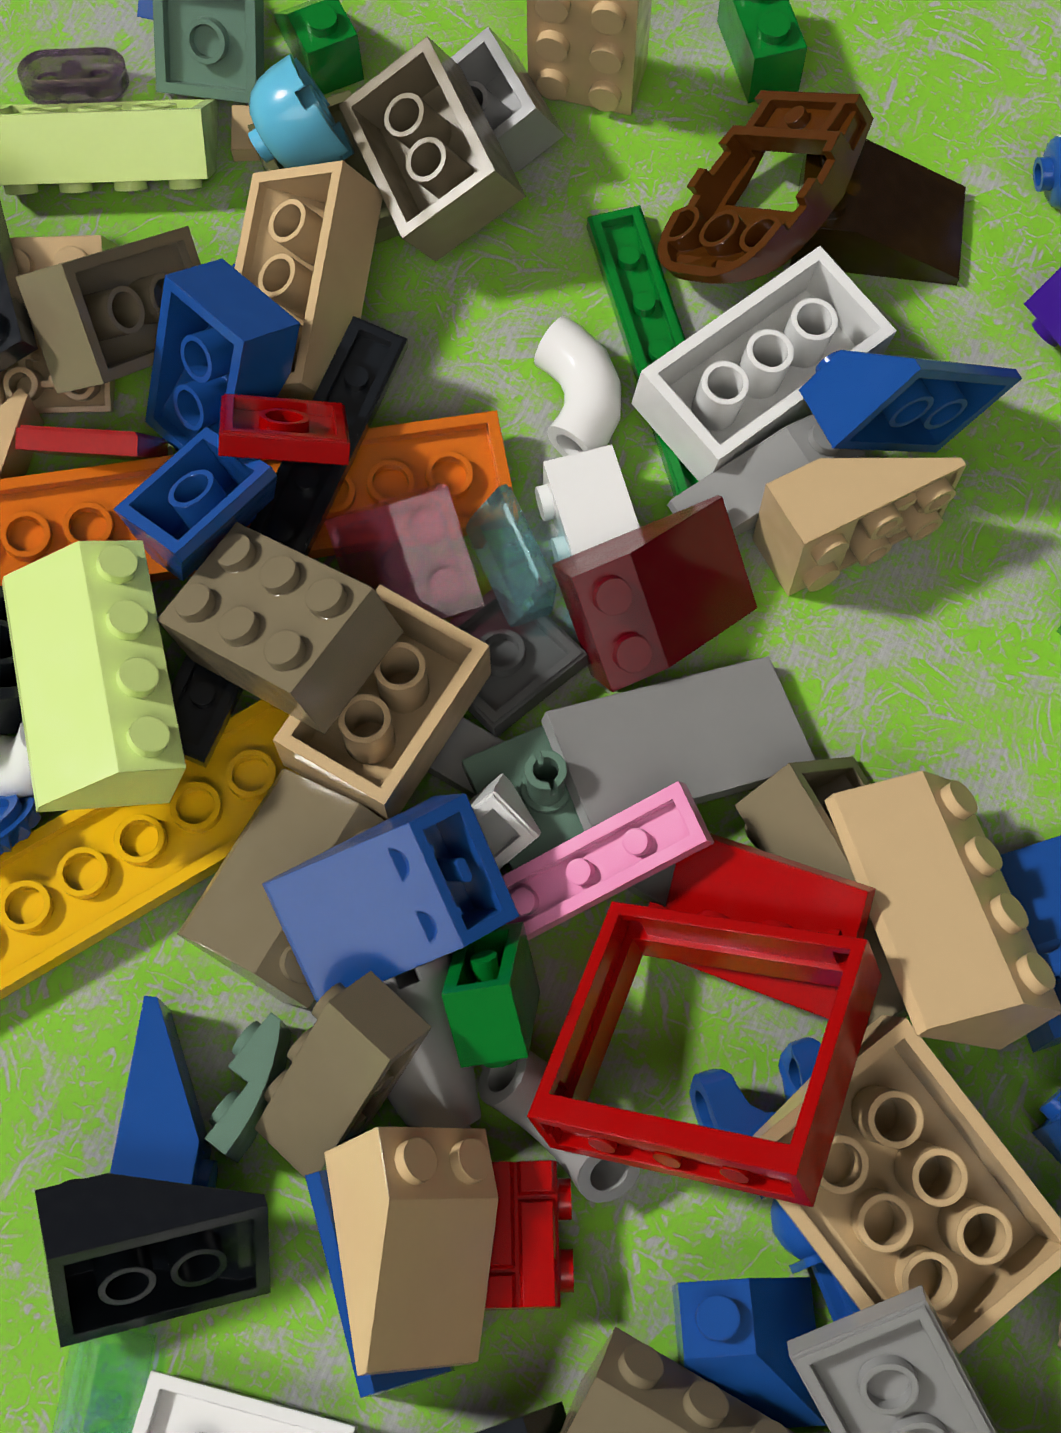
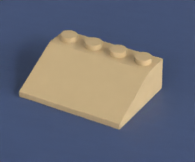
[752,1015,1061,1355]

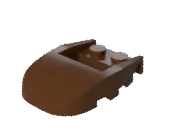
[658,90,874,284]

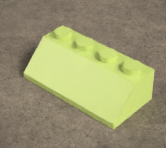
[0,98,218,195]
[2,540,186,813]

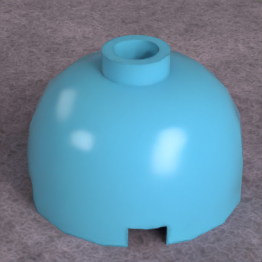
[248,54,354,168]

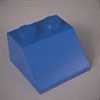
[114,427,277,581]

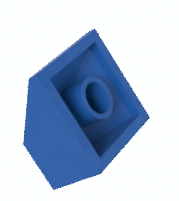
[672,1277,827,1428]

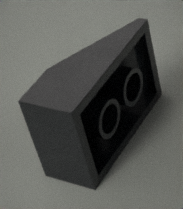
[35,1173,271,1348]

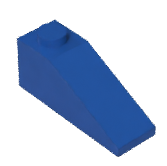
[110,996,218,1188]

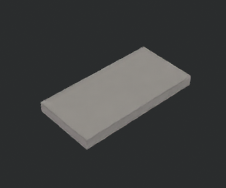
[541,656,815,831]

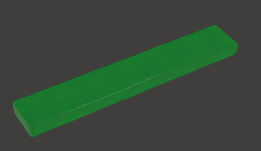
[587,205,699,497]

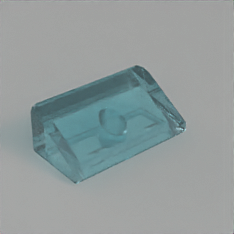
[466,484,557,627]
[52,1331,156,1433]

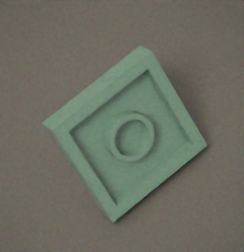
[153,0,264,103]
[462,725,584,871]

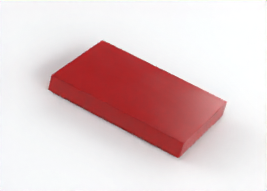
[666,833,876,1019]

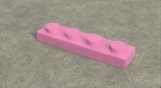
[502,781,714,941]

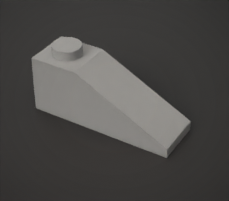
[667,414,866,537]

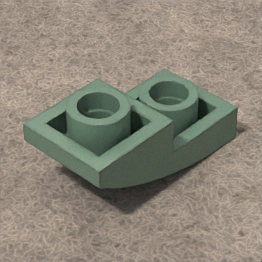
[204,1012,292,1163]

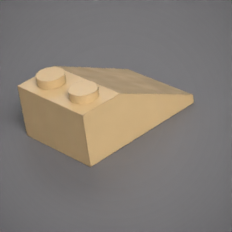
[324,1126,499,1376]

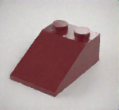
[552,495,757,692]

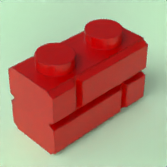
[485,1160,574,1311]

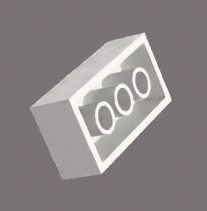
[631,246,897,481]

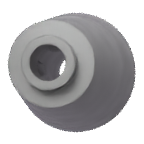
[383,953,482,1128]

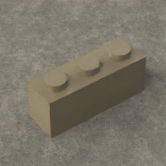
[254,971,432,1179]

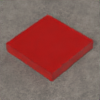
[218,394,350,465]
[15,425,168,460]

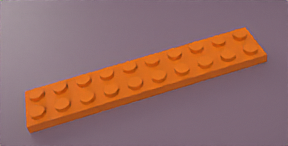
[0,410,519,586]

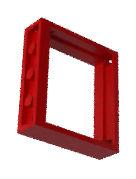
[527,901,882,1207]

